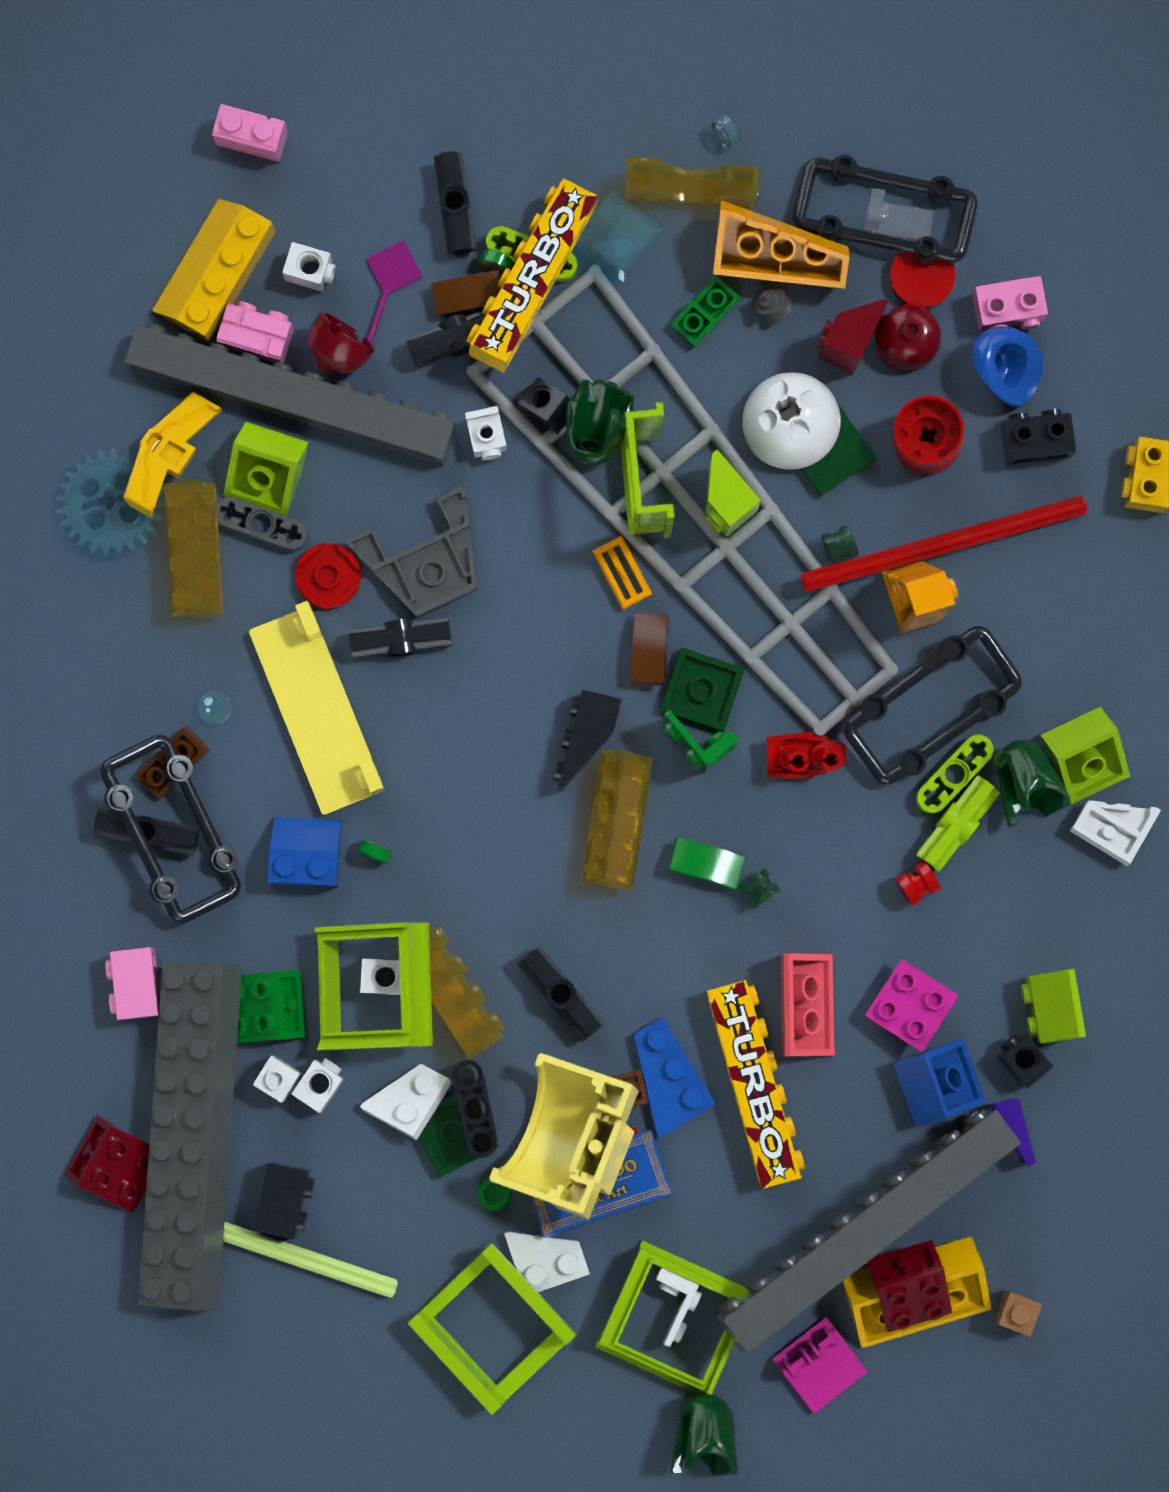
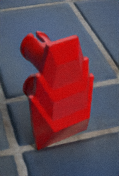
[766,732,846,779]

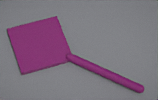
[366,240,423,343]

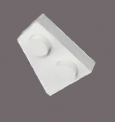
[1070,800,1161,866]
[360,1064,452,1140]
[504,1231,590,1292]

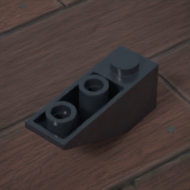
[553,689,622,791]

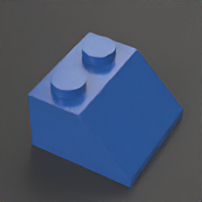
[268,817,342,888]
[893,1038,986,1127]

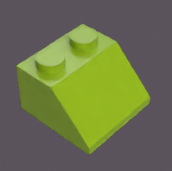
[223,422,309,516]
[705,449,761,537]
[1040,707,1131,805]
[1020,969,1086,1043]

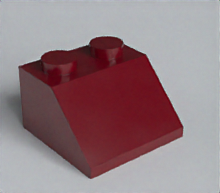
[816,299,889,375]

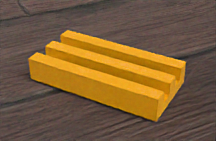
[592,536,653,611]

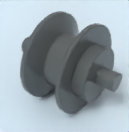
[755,287,792,324]

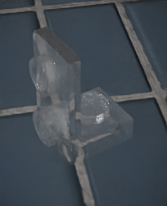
[864,188,933,241]

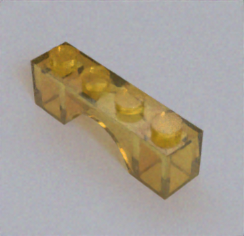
[624,156,760,210]

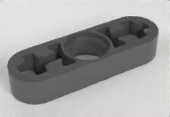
[214,497,308,552]

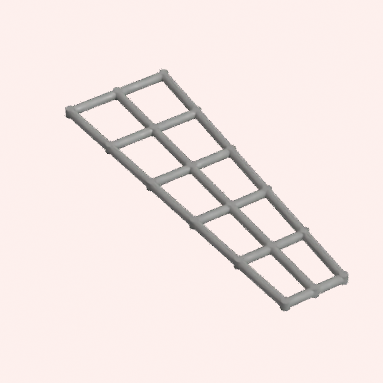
[467,265,898,736]

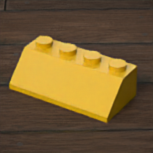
[152,199,276,344]
[842,1236,992,1348]

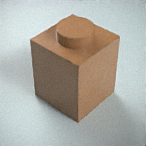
[993,1289,1043,1337]

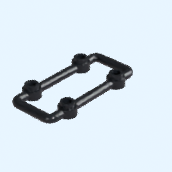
[792,155,978,266]
[843,626,1022,785]
[100,734,241,924]

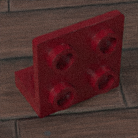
[64,1115,150,1212]
[867,1240,952,1332]

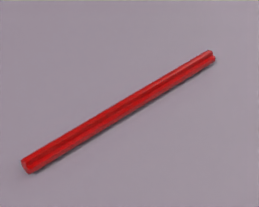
[800,496,1087,592]

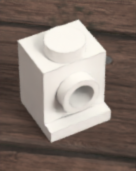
[465,406,507,460]

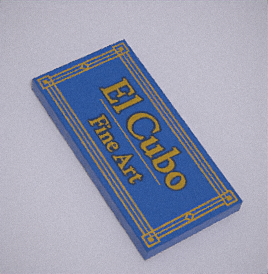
[530,1130,673,1238]

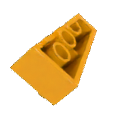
[713,200,850,289]
[881,561,958,635]

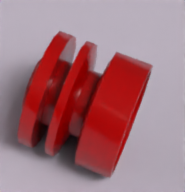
[893,395,964,474]

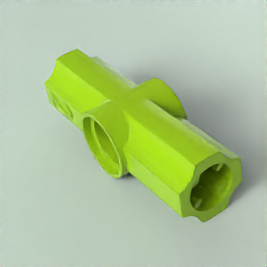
[915,775,1000,873]

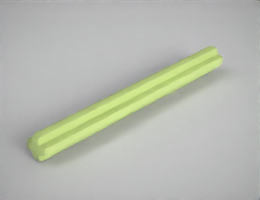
[223,1222,398,1298]

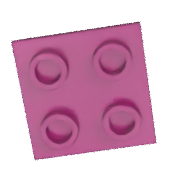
[865,959,959,1052]
[772,1317,868,1414]

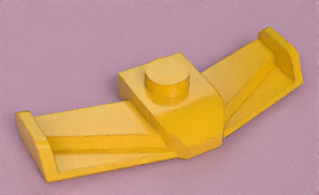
[123,392,222,518]

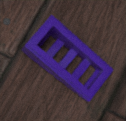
[989,1097,1036,1166]

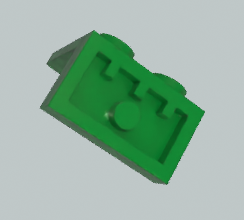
[662,710,739,772]
[237,970,305,1044]

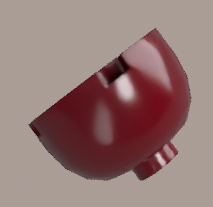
[875,304,941,372]
[307,311,376,374]

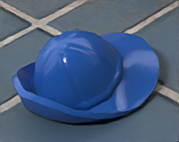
[972,326,1043,408]

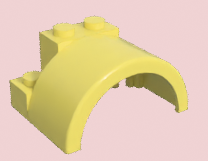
[490,1053,638,1220]

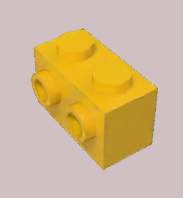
[1121,436,1169,514]

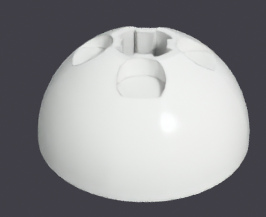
[742,372,841,469]

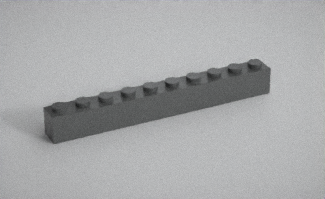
[124,323,456,465]

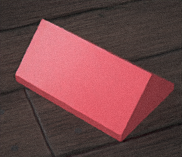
[780,953,835,1056]

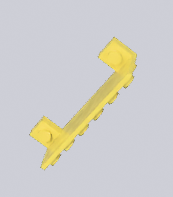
[249,601,385,815]

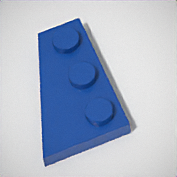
[634,1017,716,1139]

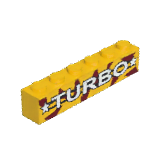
[467,178,598,373]
[706,980,805,1189]

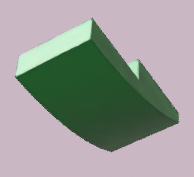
[671,275,742,347]
[667,838,745,890]

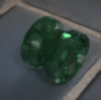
[821,525,859,564]
[738,868,781,909]

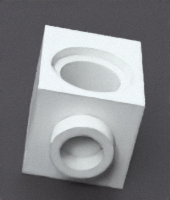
[282,242,336,292]
[360,959,400,995]
[253,1056,303,1103]
[292,1058,345,1113]

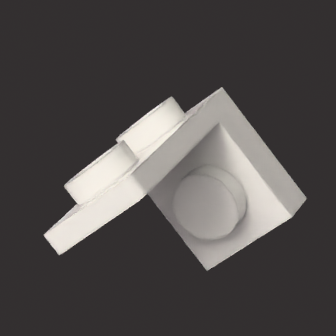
[655,1267,702,1347]

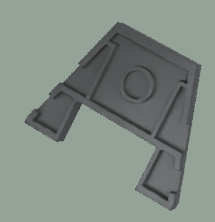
[346,485,477,618]

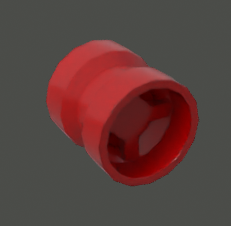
[895,861,941,907]

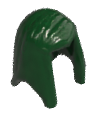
[566,379,634,465]
[994,740,1071,827]
[671,1393,738,1476]

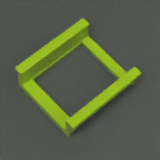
[620,402,674,538]
[315,922,433,1050]
[595,1240,749,1395]
[407,1243,577,1415]

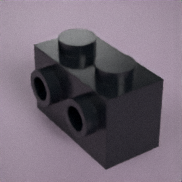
[1000,409,1076,465]
[253,1162,315,1239]

